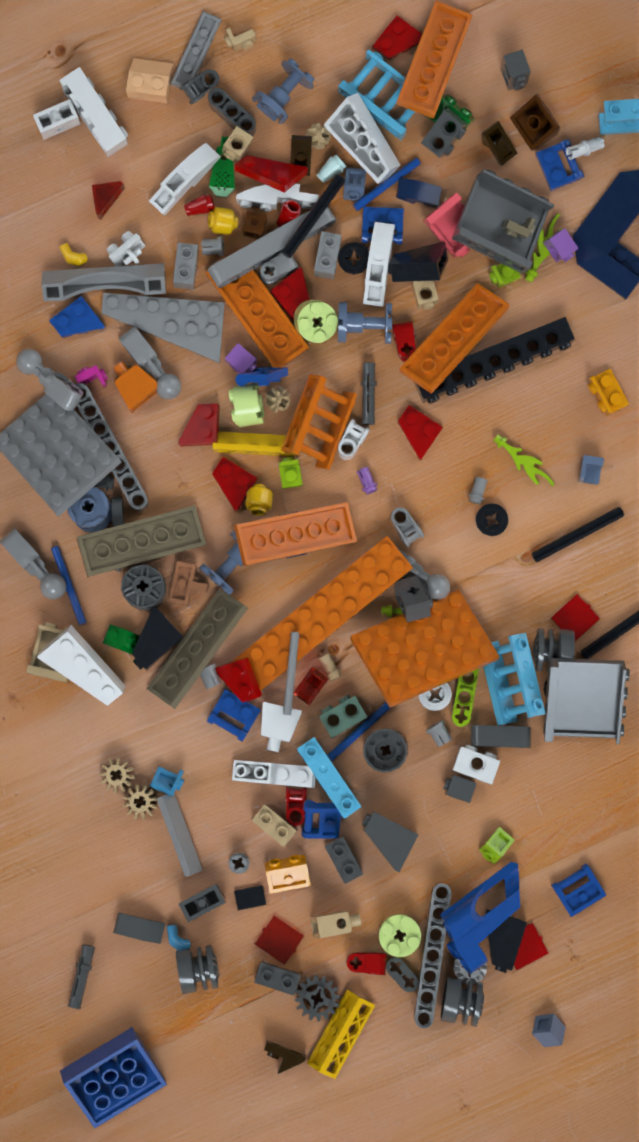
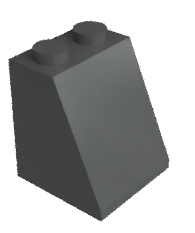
[362,811,418,872]

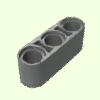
[208,88,256,136]
[471,725,531,748]

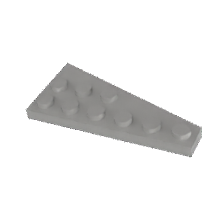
[101,293,225,364]

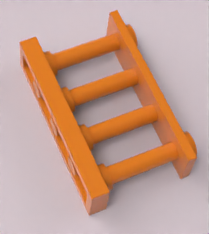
[281,374,357,470]

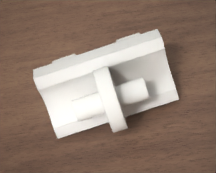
[106,231,146,266]

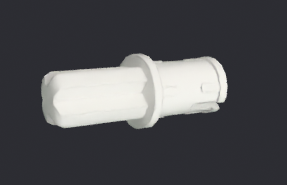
[566,137,605,160]

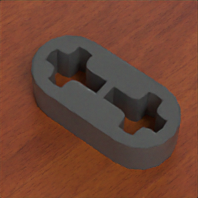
[111,497,124,527]
[386,957,419,992]

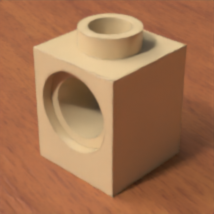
[222,126,254,162]
[412,281,439,310]

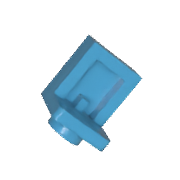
[150,767,185,796]

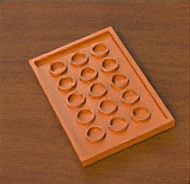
[350,590,499,708]

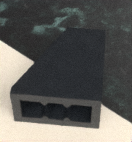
[388,242,448,282]
[132,606,184,671]
[485,909,527,973]

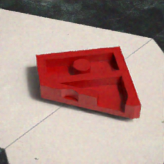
[215,657,262,703]

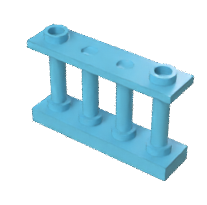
[338,49,415,141]
[598,99,639,135]
[483,633,546,726]
[297,737,361,819]

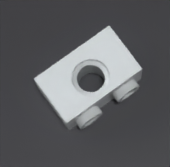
[452,744,500,785]

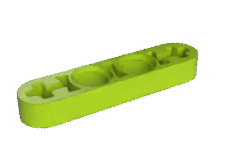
[452,669,479,727]

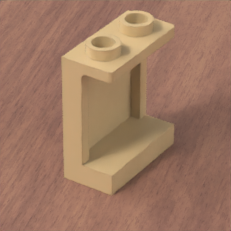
[26,622,77,684]

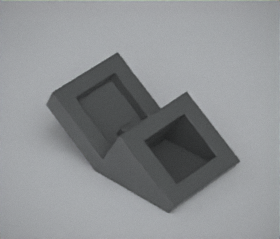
[113,912,165,944]

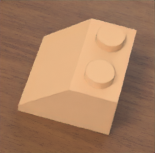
[126,58,173,104]

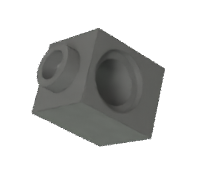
[443,775,477,803]

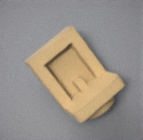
[224,27,256,52]

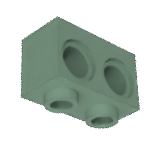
[319,695,367,739]

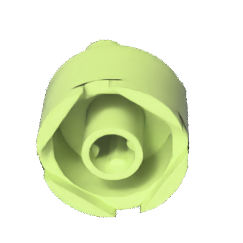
[294,300,338,343]
[229,383,265,427]
[378,914,421,957]

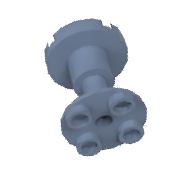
[252,59,314,124]
[338,302,392,344]
[68,487,112,533]
[200,530,243,595]

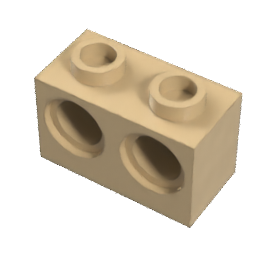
[251,804,297,847]

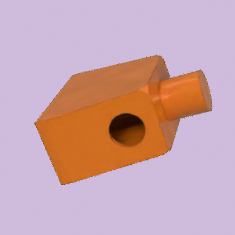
[113,361,158,413]

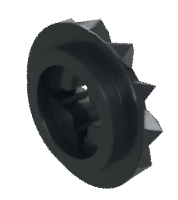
[338,242,369,275]
[475,503,508,537]

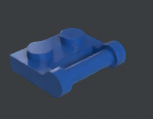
[535,139,585,191]
[362,207,404,245]
[235,367,288,386]
[207,689,261,742]
[301,800,341,839]
[551,863,606,917]

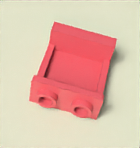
[423,193,470,258]

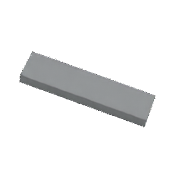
[171,11,222,88]
[157,793,203,877]

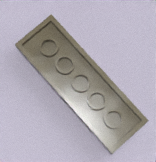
[76,505,206,577]
[147,589,248,709]

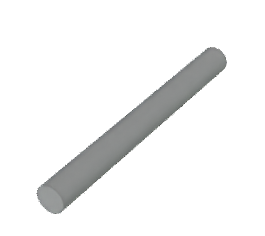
[283,632,299,715]

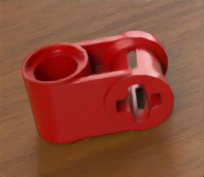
[392,321,416,362]
[286,787,307,827]
[346,952,387,975]

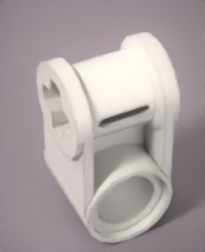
[338,419,370,460]

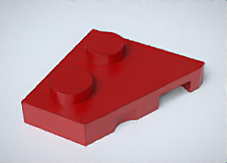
[372,15,422,60]
[270,267,309,321]
[178,403,220,447]
[398,405,443,461]
[212,457,258,512]

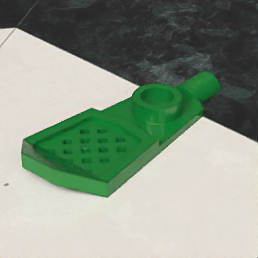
[209,136,235,198]

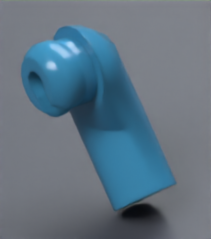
[167,925,191,950]

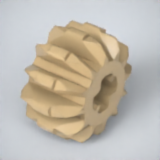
[99,758,135,793]
[123,785,158,820]

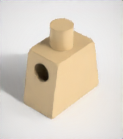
[310,911,361,938]

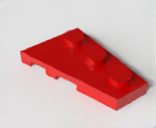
[235,155,308,193]

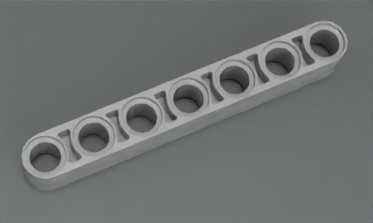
[207,207,337,288]
[76,383,149,511]
[414,883,451,1028]

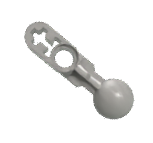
[118,326,181,400]
[16,349,83,411]
[0,528,66,600]
[399,549,450,600]

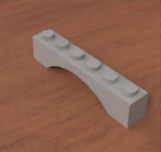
[41,263,166,302]

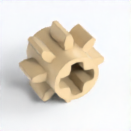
[305,123,331,150]
[265,386,291,413]

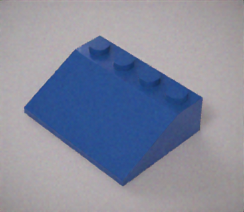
[60,1027,167,1128]

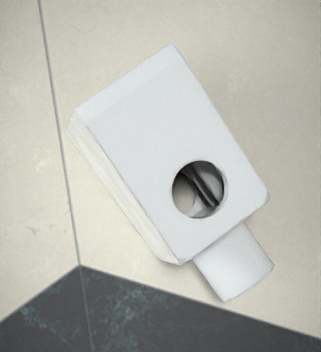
[261,702,302,752]

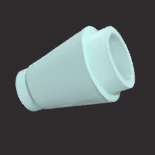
[316,154,346,184]

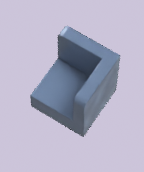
[578,455,604,485]
[532,1014,566,1047]

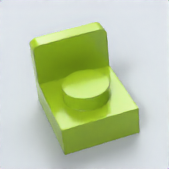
[489,264,521,288]
[278,457,303,489]
[479,827,515,864]

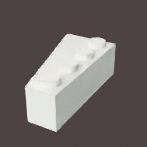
[59,67,128,157]
[324,93,400,184]
[37,625,126,706]

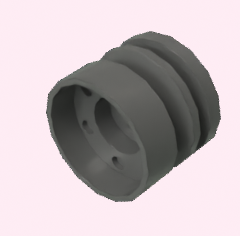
[121,565,167,611]
[533,628,575,672]
[363,729,408,772]
[176,945,219,994]
[441,977,484,1027]

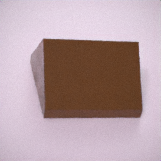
[510,94,560,151]

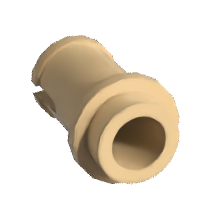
[318,653,341,681]

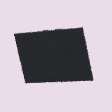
[234,885,266,910]

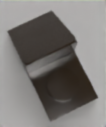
[482,121,518,165]
[290,135,312,176]
[264,1040,306,1074]

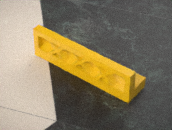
[212,432,295,457]
[307,989,375,1079]

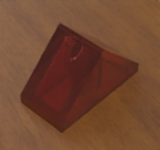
[92,181,125,220]
[293,666,329,706]

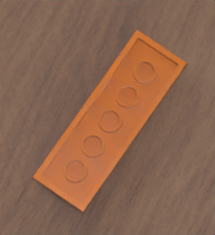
[396,1,473,119]
[205,249,309,367]
[399,283,509,394]
[234,502,357,566]

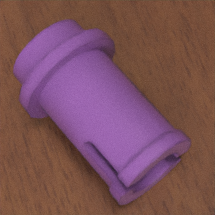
[356,467,378,495]

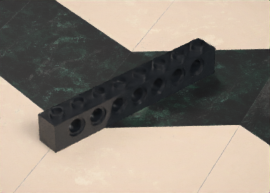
[414,317,575,404]

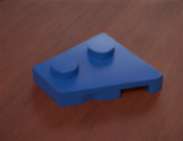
[49,296,106,338]

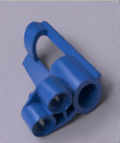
[440,862,520,974]

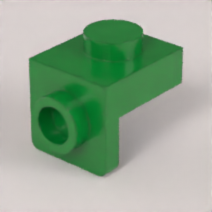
[103,624,139,655]

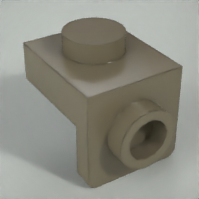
[501,217,536,238]

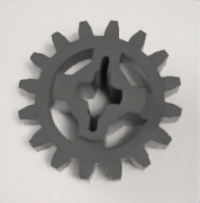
[295,975,340,1021]

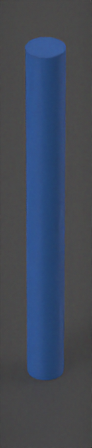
[353,158,421,211]
[51,546,87,625]
[327,702,392,761]

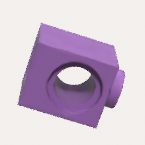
[543,228,578,262]
[225,343,257,374]

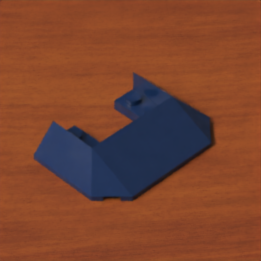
[572,170,639,300]

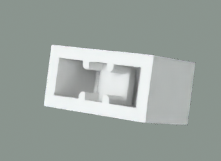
[33,99,80,140]

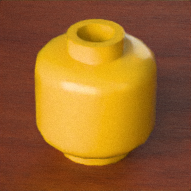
[208,207,238,235]
[245,484,273,516]

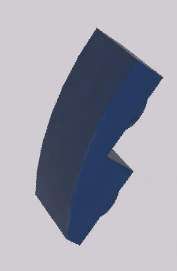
[396,178,442,208]

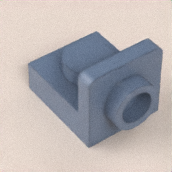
[343,168,366,201]

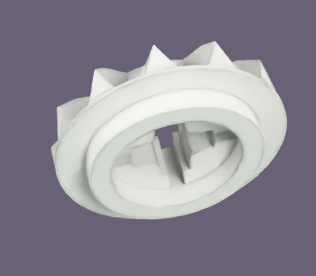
[419,683,452,711]
[454,959,487,984]

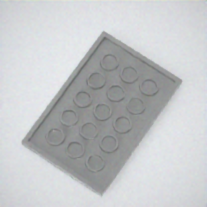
[0,394,121,517]

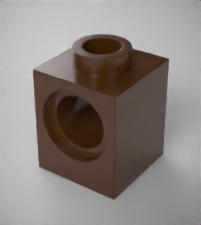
[242,211,268,239]

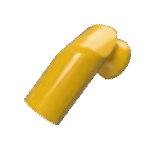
[59,243,88,266]

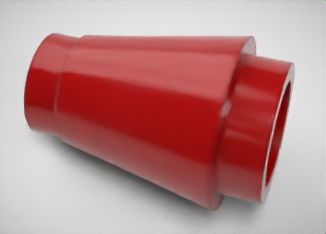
[184,194,215,216]
[276,200,301,227]

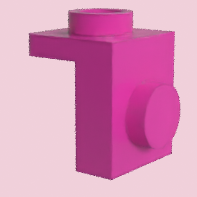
[75,365,108,388]

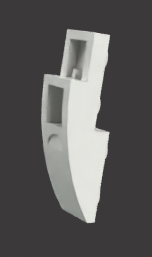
[149,143,221,215]
[236,184,319,211]
[363,222,395,307]
[232,760,316,788]

